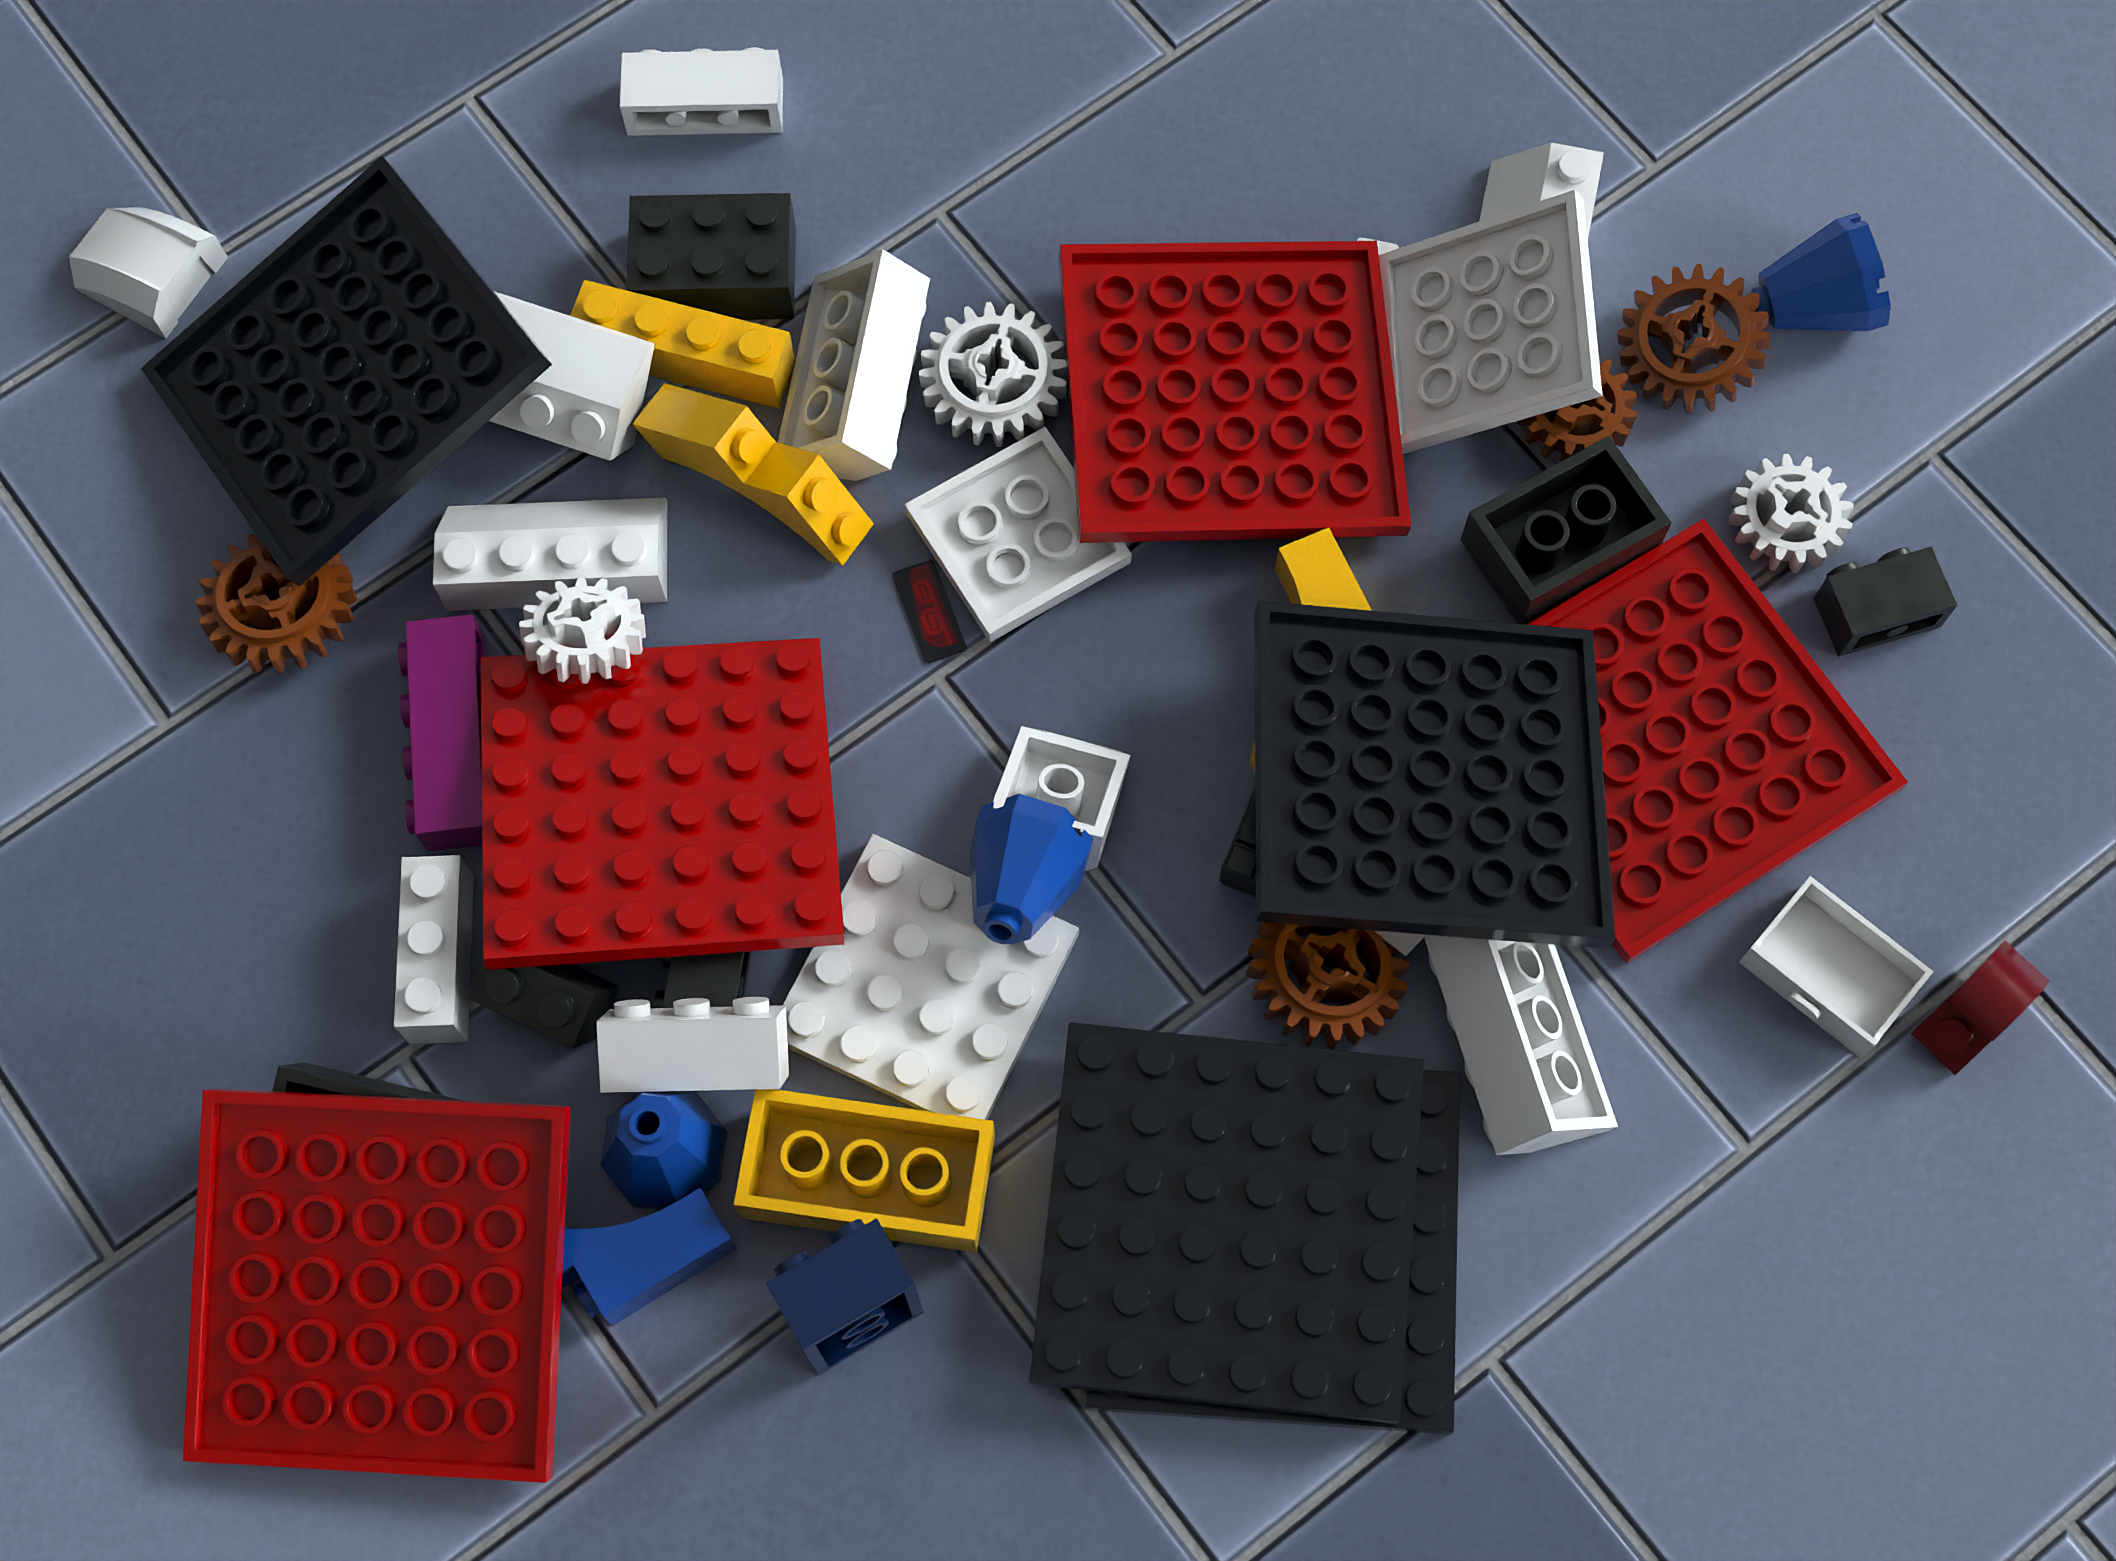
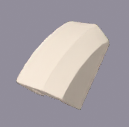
[69,207,228,339]
[993,726,1131,871]

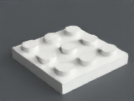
[905,427,1132,642]

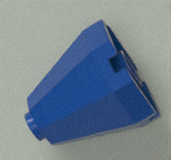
[1751,213,1891,331]
[970,794,1093,945]
[600,1091,727,1210]

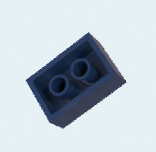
[766,1218,924,1375]

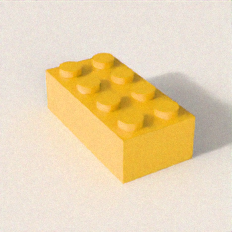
[733,1089,995,1253]

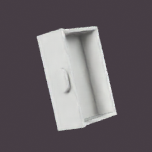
[1739,876,1934,1059]

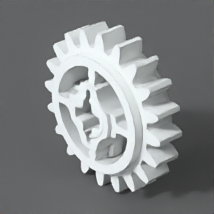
[919,302,1067,447]

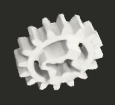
[1728,454,1854,573]
[519,577,646,684]

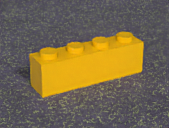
[570,280,795,409]

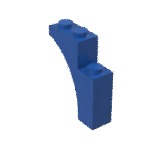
[562,1188,737,1326]

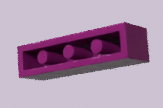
[398,614,485,852]

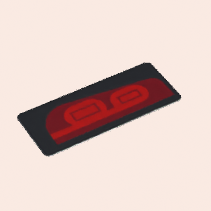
[893,560,967,664]

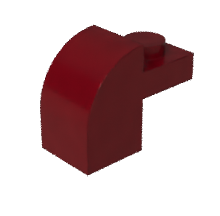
[1911,940,2050,1075]

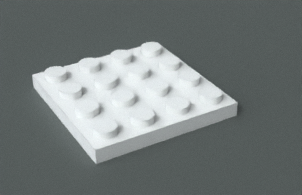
[1379,190,1602,454]
[783,834,1079,1120]

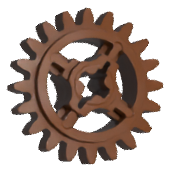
[1618,264,1771,414]
[196,533,357,674]
[1246,922,1409,1050]

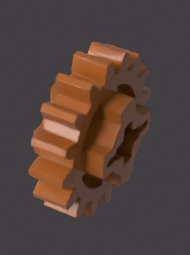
[1517,358,1638,461]

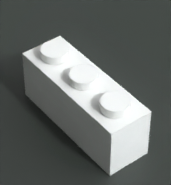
[620,47,783,136]
[394,855,474,1044]
[596,997,789,1093]

